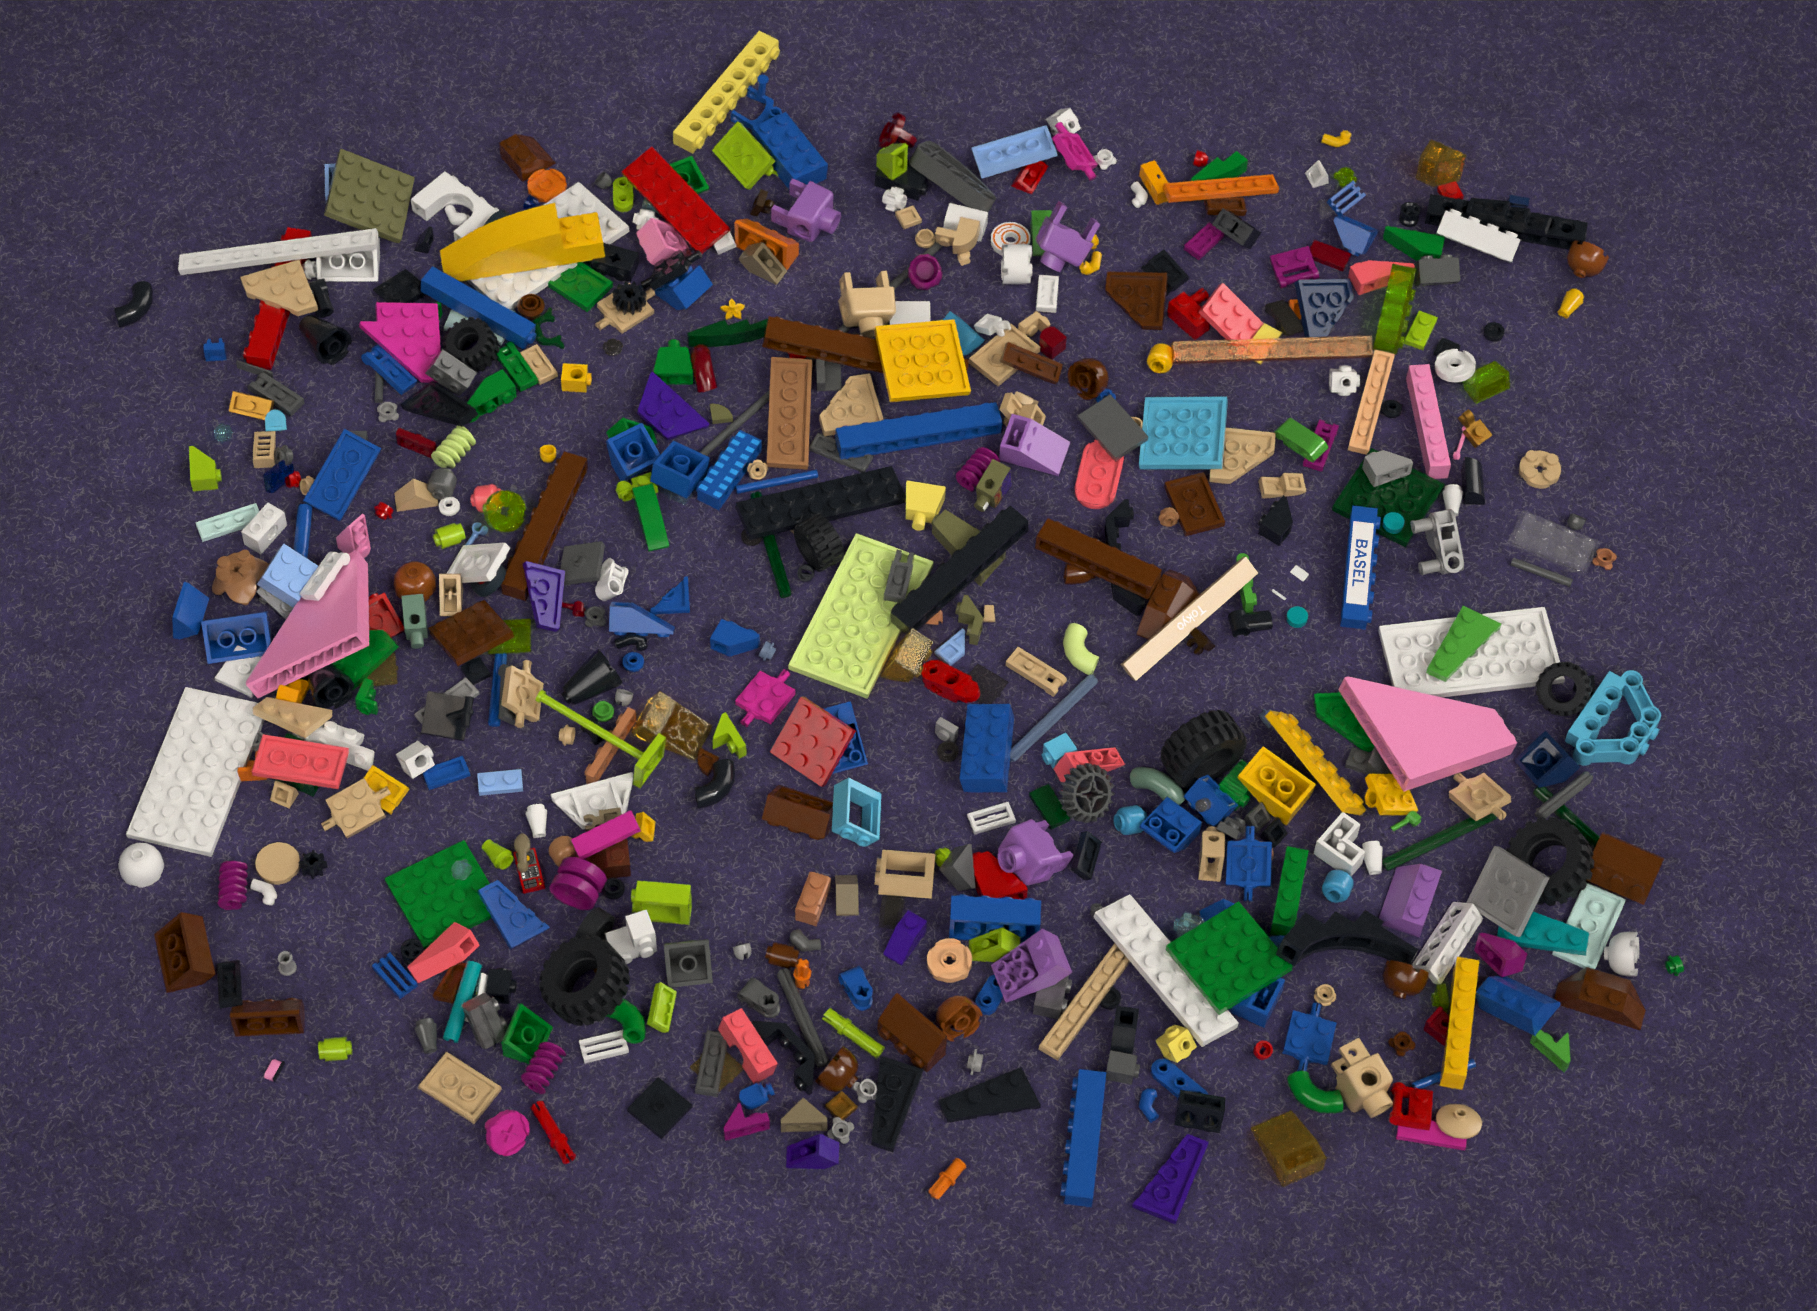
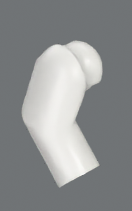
[1131,181,1148,208]
[250,879,277,905]

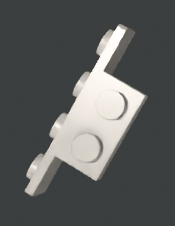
[292,721,375,771]

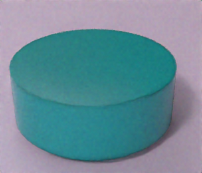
[1383,512,1404,534]
[1286,606,1308,628]

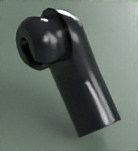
[615,634,648,651]

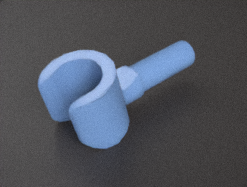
[465,522,488,545]

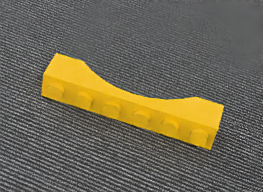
[1440,957,1479,1090]

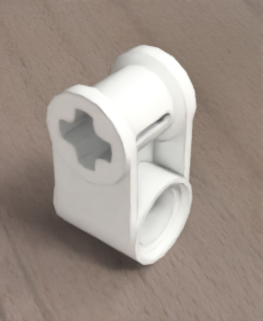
[595,558,628,601]

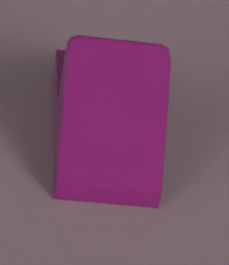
[724,1103,770,1141]

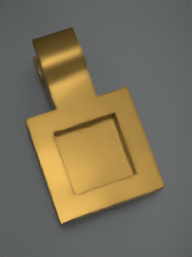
[1458,409,1492,448]

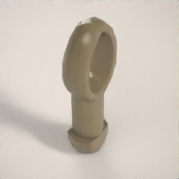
[514,833,531,873]

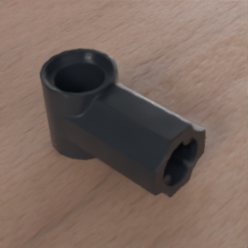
[308,278,334,318]
[1228,610,1273,638]

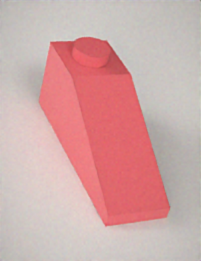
[1348,260,1415,295]

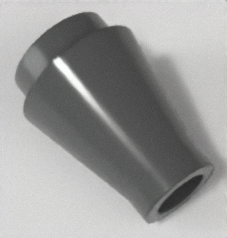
[414,1018,437,1054]

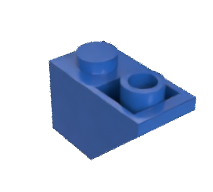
[710,619,760,657]

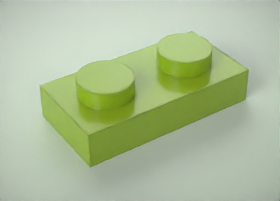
[1404,311,1438,350]

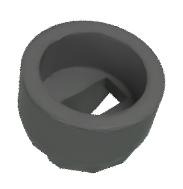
[594,172,612,189]
[1568,513,1586,530]

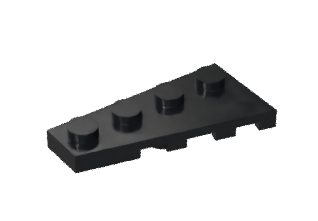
[400,381,478,427]
[871,1055,923,1152]
[938,1067,1041,1123]

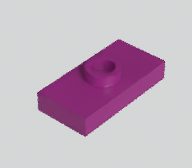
[1183,222,1225,260]

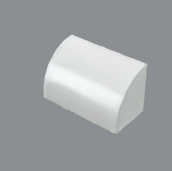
[943,203,988,242]

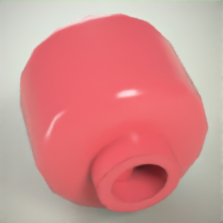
[470,484,503,513]

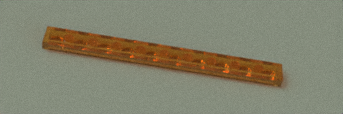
[1171,336,1373,364]

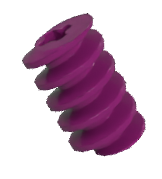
[956,447,1000,492]
[218,861,248,910]
[521,1042,566,1094]

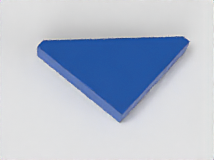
[650,576,690,615]

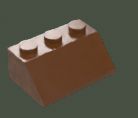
[762,785,833,840]
[1587,832,1664,905]
[154,912,216,993]
[877,993,947,1072]
[230,998,305,1037]

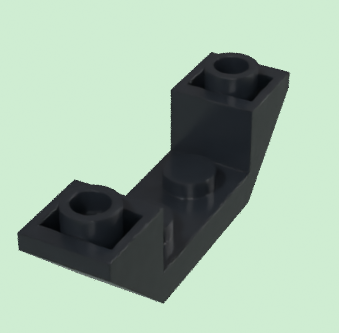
[751,1021,815,1095]

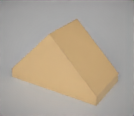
[394,479,439,512]
[439,573,463,616]

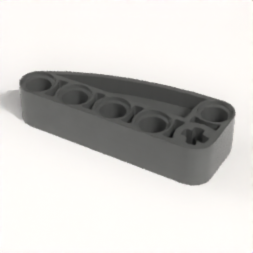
[909,141,996,212]

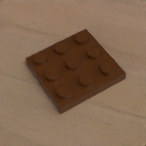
[428,600,514,666]

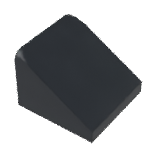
[414,226,434,254]

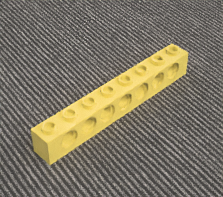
[673,31,780,153]

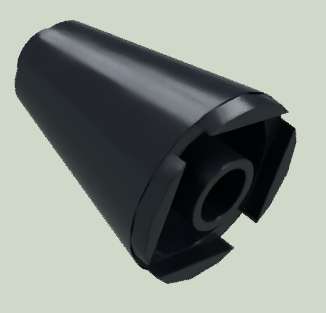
[299,315,352,365]
[561,649,623,705]
[306,663,354,709]

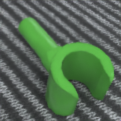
[1390,811,1421,831]

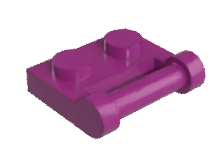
[1270,246,1319,289]

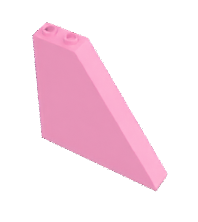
[246,550,369,698]
[1339,677,1517,791]

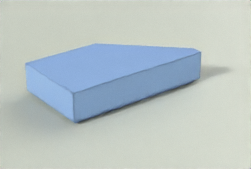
[934,628,965,666]

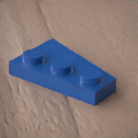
[477,880,550,950]

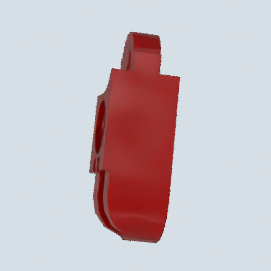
[921,660,980,703]

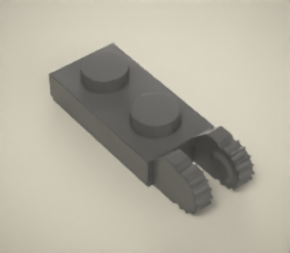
[884,549,915,603]

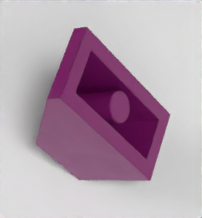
[1474,933,1527,978]

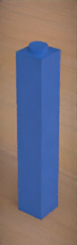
[421,266,537,350]

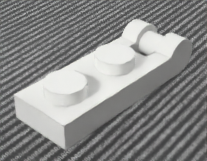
[299,552,350,601]

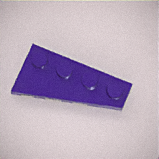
[1132,1134,1209,1225]

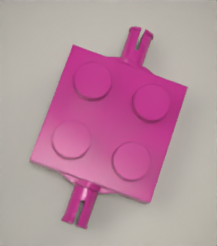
[1052,122,1098,181]
[735,669,796,727]

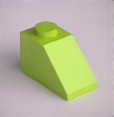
[876,143,908,180]
[189,446,222,491]
[969,927,1020,962]

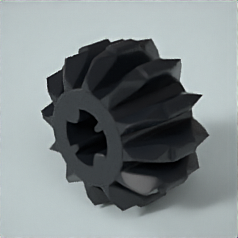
[612,281,646,316]

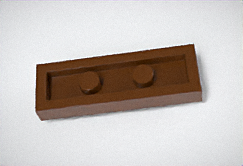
[1000,342,1063,384]

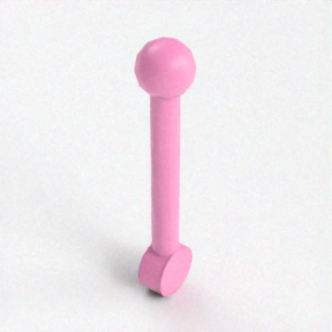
[1453,426,1466,460]

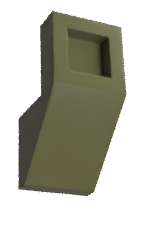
[955,595,984,645]

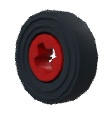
[471,565,506,597]

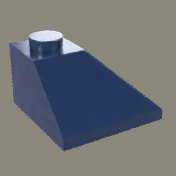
[1514,730,1580,788]

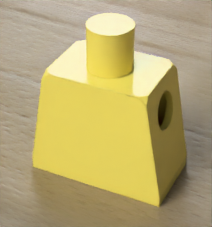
[906,481,946,531]

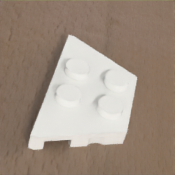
[551,772,633,829]

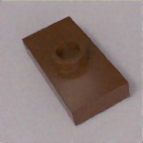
[1204,197,1247,216]
[433,962,466,1004]

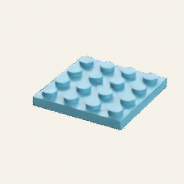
[1139,397,1228,469]

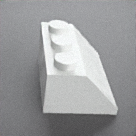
[316,238,380,281]

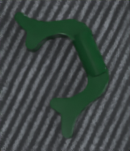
[533,308,564,349]

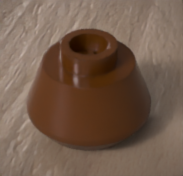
[517,294,545,320]

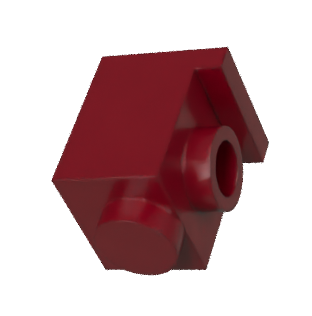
[1424,1006,1449,1046]

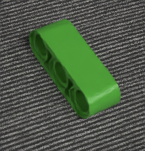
[1274,418,1328,462]

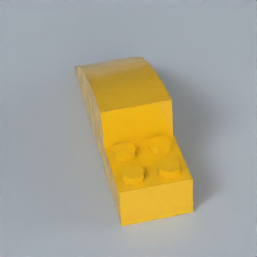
[440,203,605,282]

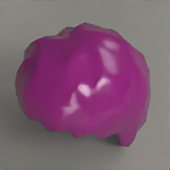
[908,254,943,290]

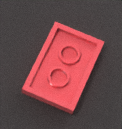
[1199,283,1264,354]

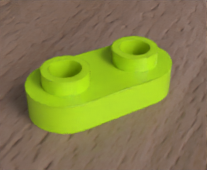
[613,177,633,212]

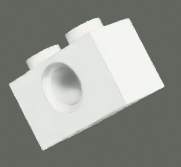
[241,503,287,554]

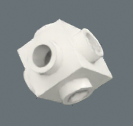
[1046,108,1081,136]
[1329,365,1360,396]

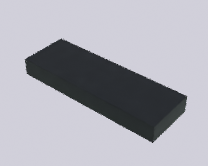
[217,960,243,1009]

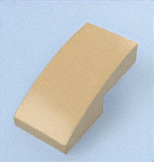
[1258,473,1306,499]

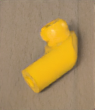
[1321,130,1351,148]

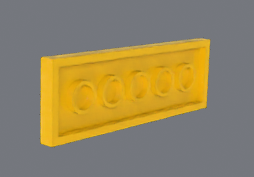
[1265,710,1366,816]

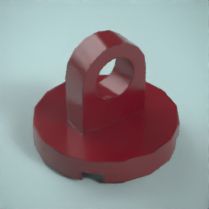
[879,112,917,148]

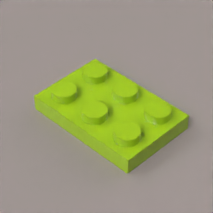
[712,121,775,190]

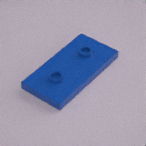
[303,429,381,521]

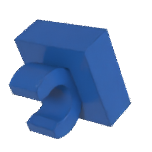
[203,338,227,361]

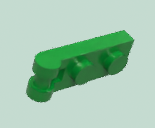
[496,341,538,392]

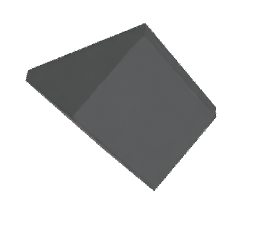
[664,939,713,988]

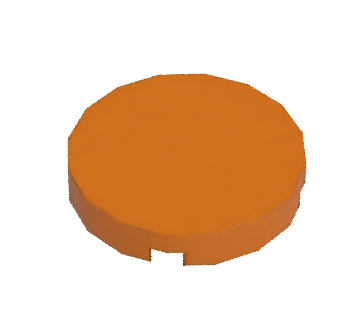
[527,169,567,203]

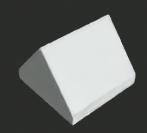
[1305,160,1329,188]

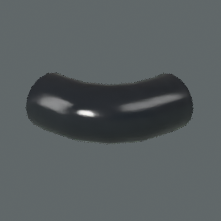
[115,281,153,328]
[694,759,735,809]

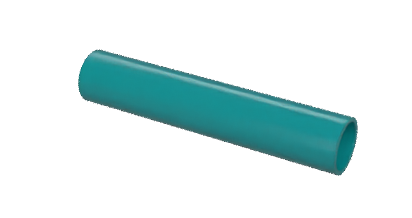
[443,961,482,1043]

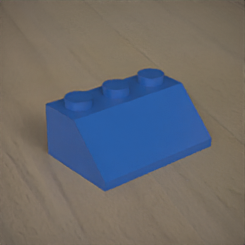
[201,611,271,664]
[1476,976,1561,1036]

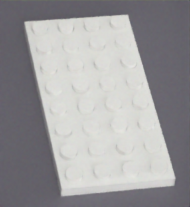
[467,182,629,310]
[1378,607,1565,697]
[126,687,265,857]

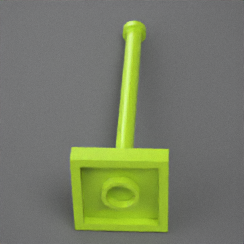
[535,690,666,788]

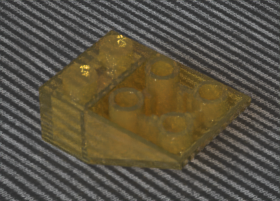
[631,691,713,761]
[1251,1110,1327,1187]

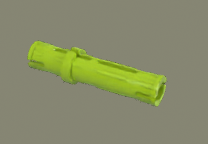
[822,1008,885,1059]

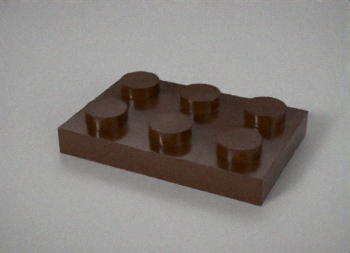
[1164,472,1225,537]

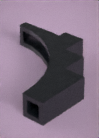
[1275,910,1419,967]

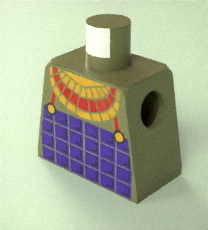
[974,459,1012,512]

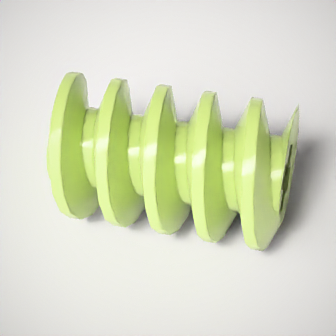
[431,426,476,468]

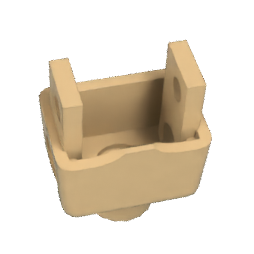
[838,271,896,338]
[1331,1038,1393,1118]

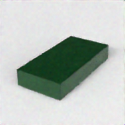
[1029,784,1070,830]

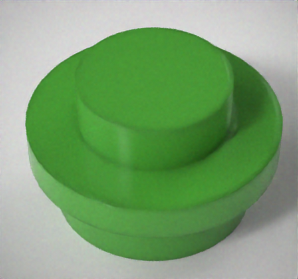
[592,701,614,722]

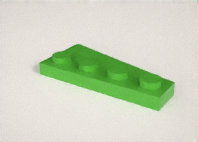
[1426,606,1502,682]

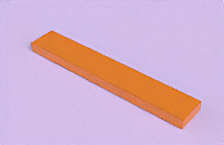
[1162,174,1279,203]

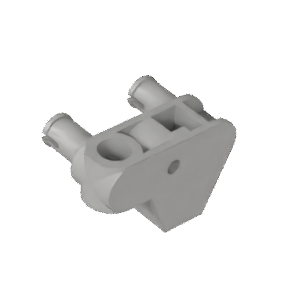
[1411,509,1464,575]

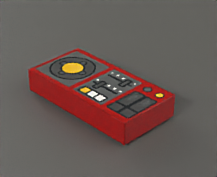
[513,848,545,894]

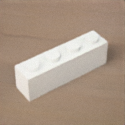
[1436,209,1520,263]

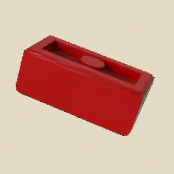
[1011,161,1048,194]

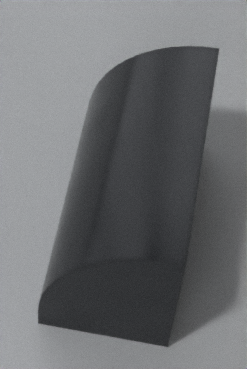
[1461,457,1485,505]

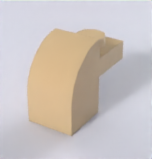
[935,217,981,254]
[1000,392,1046,427]

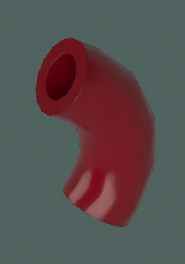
[691,344,717,392]

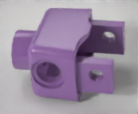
[771,178,841,242]
[1036,201,1100,272]
[998,819,1074,885]

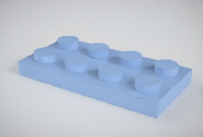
[972,125,1057,178]

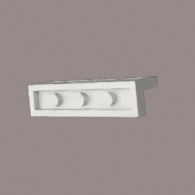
[1412,902,1483,985]

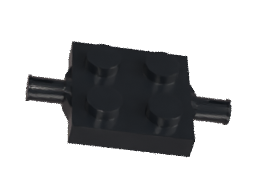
[641,248,702,290]

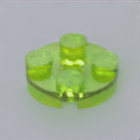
[482,490,526,532]

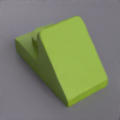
[713,712,746,758]

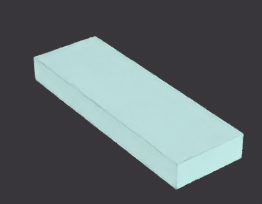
[195,503,259,542]

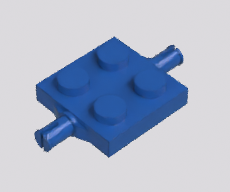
[1226,826,1272,902]
[1282,1003,1337,1071]

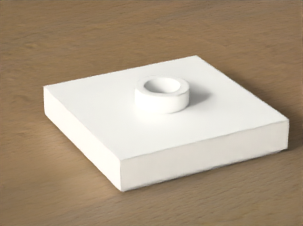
[215,645,262,697]

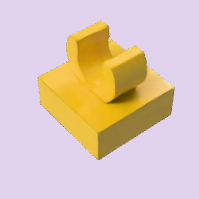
[631,812,655,842]

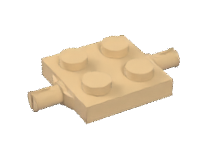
[596,283,655,334]
[501,660,544,728]
[1449,773,1511,821]
[321,778,391,838]

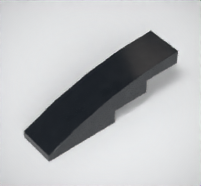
[1466,198,1551,236]

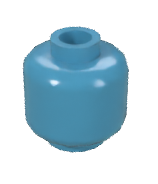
[1114,805,1148,835]
[1322,870,1353,903]

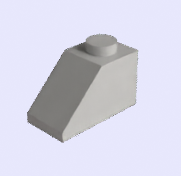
[1362,450,1413,487]

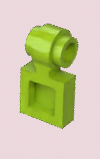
[616,472,658,501]

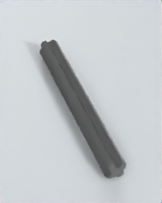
[777,968,829,1068]

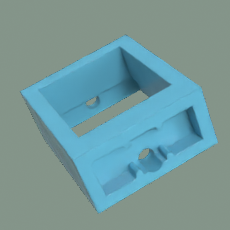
[832,778,881,847]

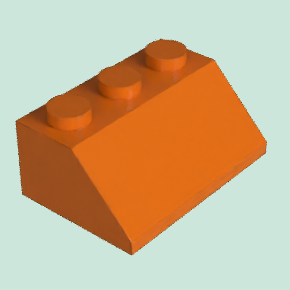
[734,219,799,270]

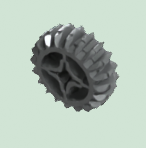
[1058,763,1115,823]

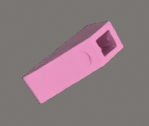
[336,513,371,558]

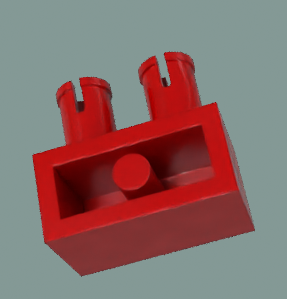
[1167,288,1210,340]

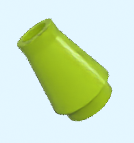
[482,839,513,870]

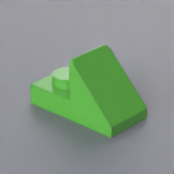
[1530,1029,1570,1072]

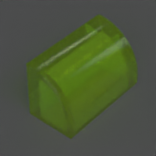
[1462,361,1510,404]

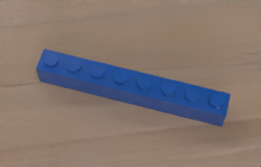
[835,402,1002,460]

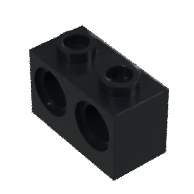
[1212,208,1261,249]
[1174,1089,1226,1133]

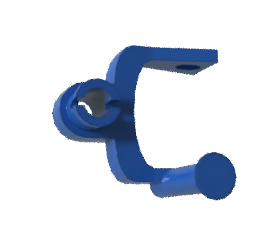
[730,75,782,130]

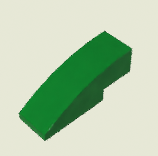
[1190,151,1248,181]
[632,483,669,552]

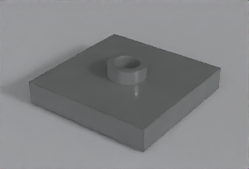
[560,541,605,585]

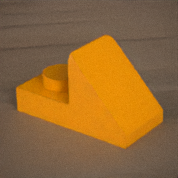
[276,679,310,704]

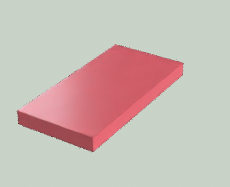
[252,734,349,789]

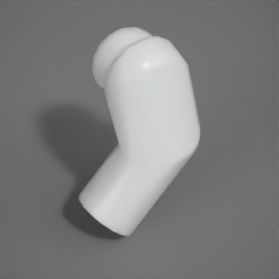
[445,205,470,226]

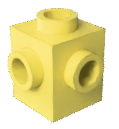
[1155,1025,1197,1063]

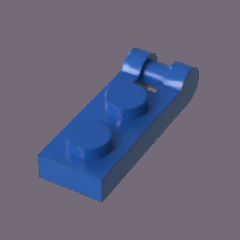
[361,345,417,395]

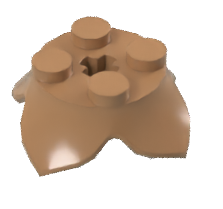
[212,550,269,605]

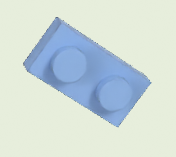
[477,769,523,796]

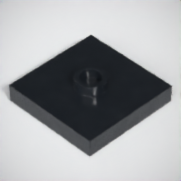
[627,1077,692,1139]

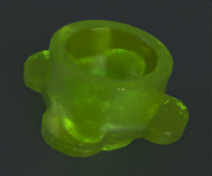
[1334,167,1357,187]

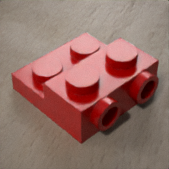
[369,592,405,638]

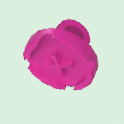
[485,1110,530,1156]

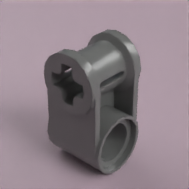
[737,978,780,1018]

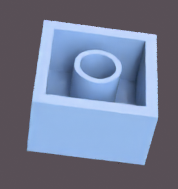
[256,544,318,608]

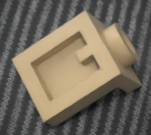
[1018,311,1050,337]

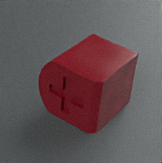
[1039,326,1067,360]

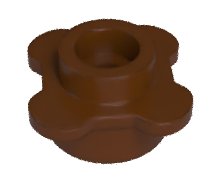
[1388,1031,1416,1057]

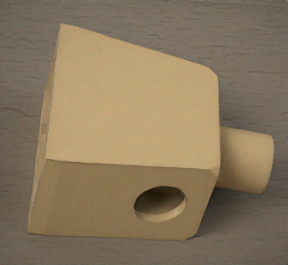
[1198,827,1225,882]

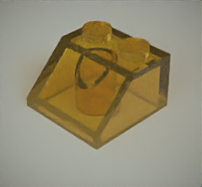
[880,628,934,683]

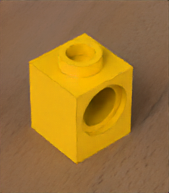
[561,363,592,392]

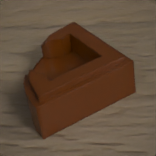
[697,748,719,776]

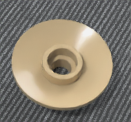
[1436,1104,1482,1139]

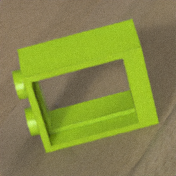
[631,881,692,925]

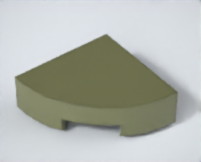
[710,404,733,424]

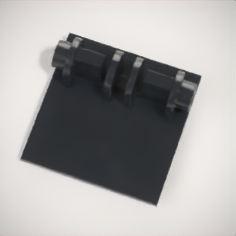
[373,269,426,303]

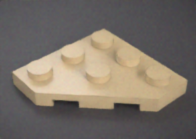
[240,260,318,316]
[819,373,884,436]
[1209,428,1276,484]

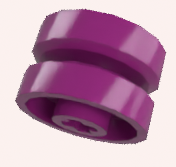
[549,857,607,911]

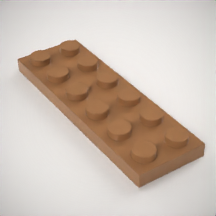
[766,357,812,470]

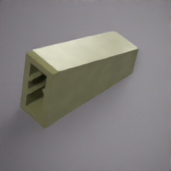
[931,509,1006,586]

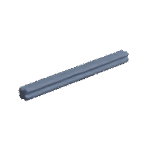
[1010,674,1098,762]

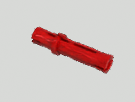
[531,1101,576,1164]

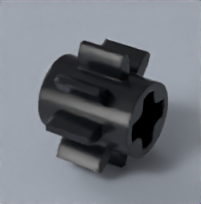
[299,850,328,879]

